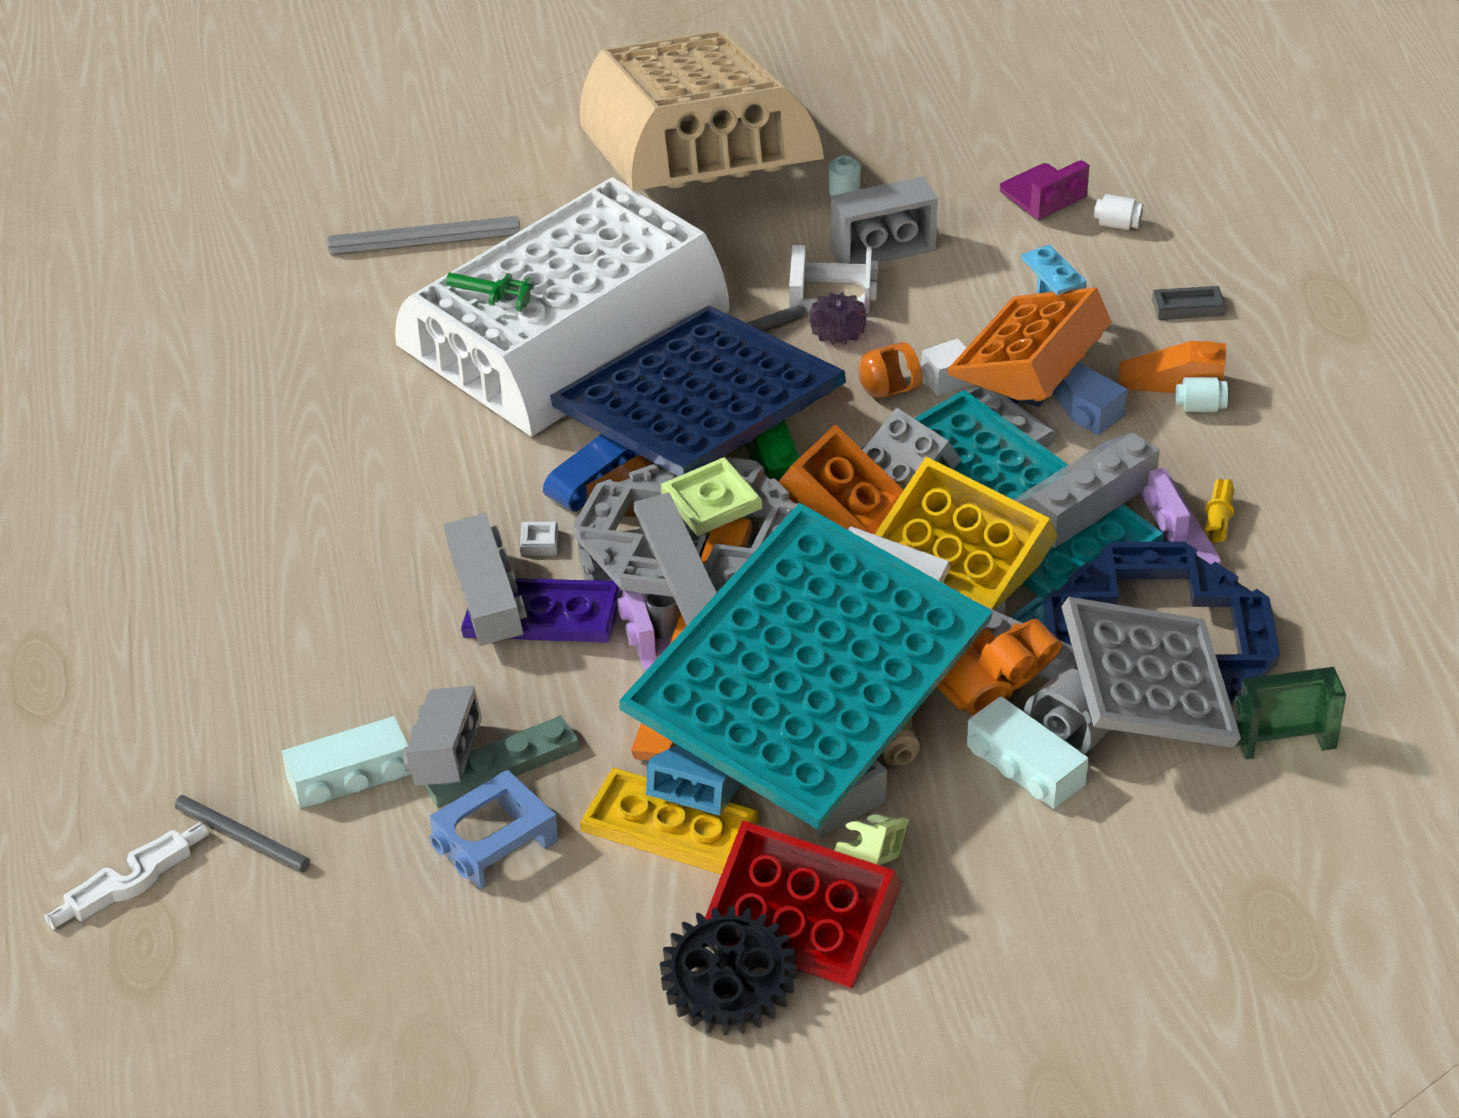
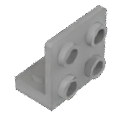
[863,408,962,490]

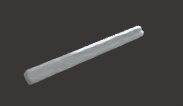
[327,216,520,255]

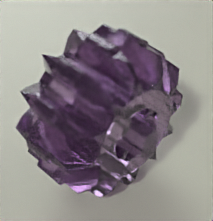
[810,291,866,345]

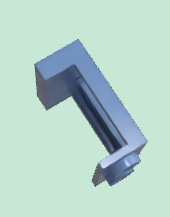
[429,769,558,889]

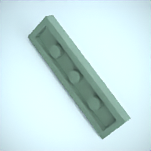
[423,715,579,808]

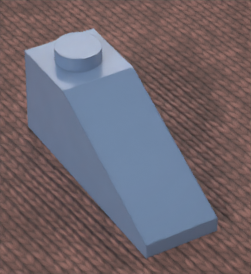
[1053,362,1127,436]

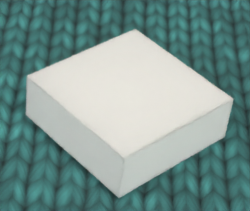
[520,521,558,556]

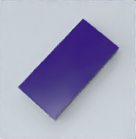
[461,578,623,643]

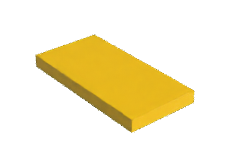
[580,767,759,875]

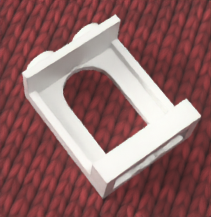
[789,245,878,314]

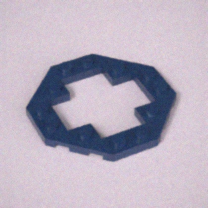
[1043,542,1280,706]

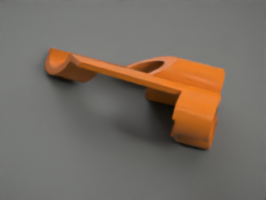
[937,619,1062,716]

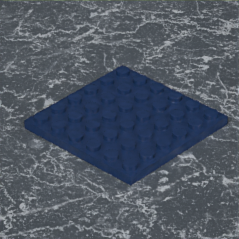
[550,305,846,476]

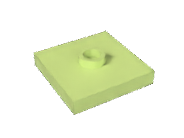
[661,457,762,536]

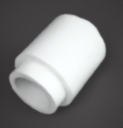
[1094,193,1143,231]

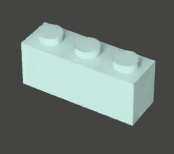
[967,696,1088,809]
[282,716,411,809]

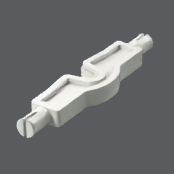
[44,822,209,930]

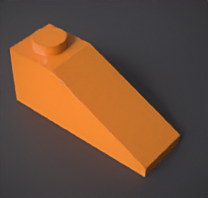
[1118,341,1226,394]

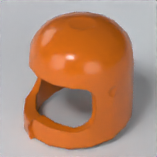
[858,342,923,398]

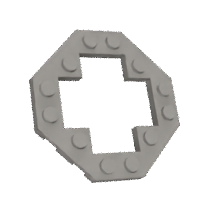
[573,457,797,597]

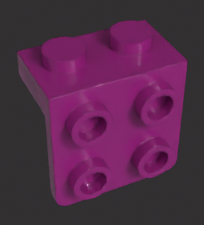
[999,159,1090,220]

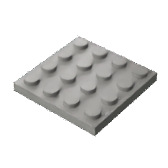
[1062,597,1241,748]

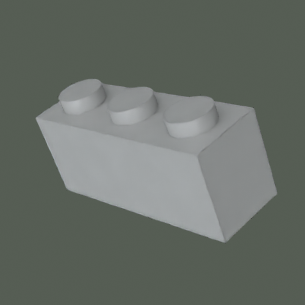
[403,686,482,786]

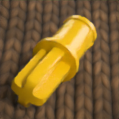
[1204,478,1235,543]

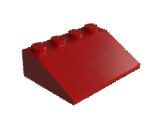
[705,820,902,989]

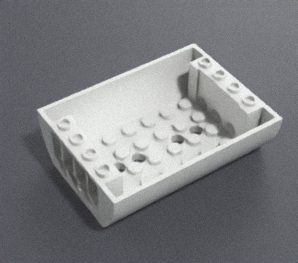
[395,177,730,437]

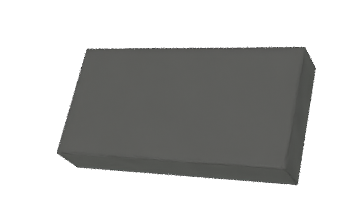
[1152,286,1225,320]

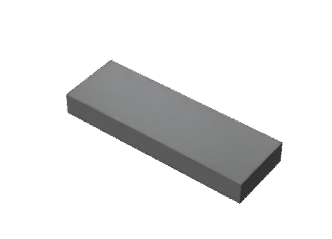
[966,385,1055,447]

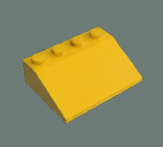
[875,457,1058,610]

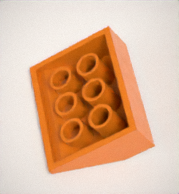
[947,287,1112,401]

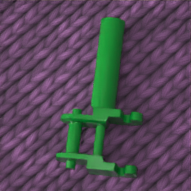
[446,272,534,312]

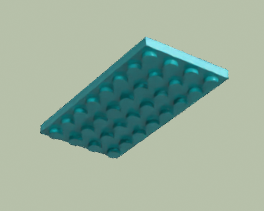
[861,390,1164,600]

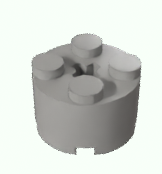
[1024,666,1111,755]

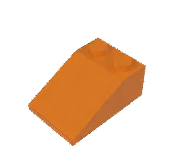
[779,424,904,535]

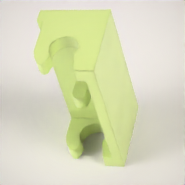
[835,814,909,865]

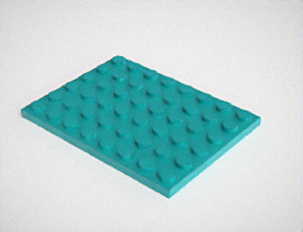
[619,503,993,830]

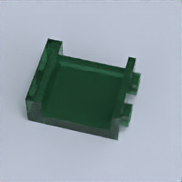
[1235,666,1347,760]

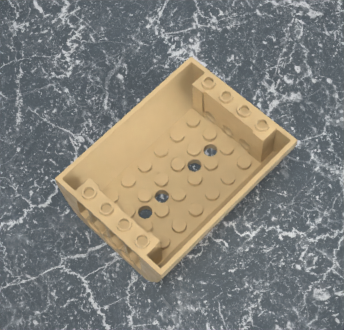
[580,30,824,191]

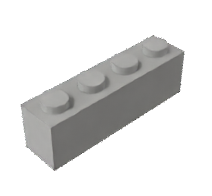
[443,513,527,646]

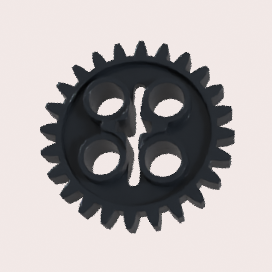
[660,906,797,1035]

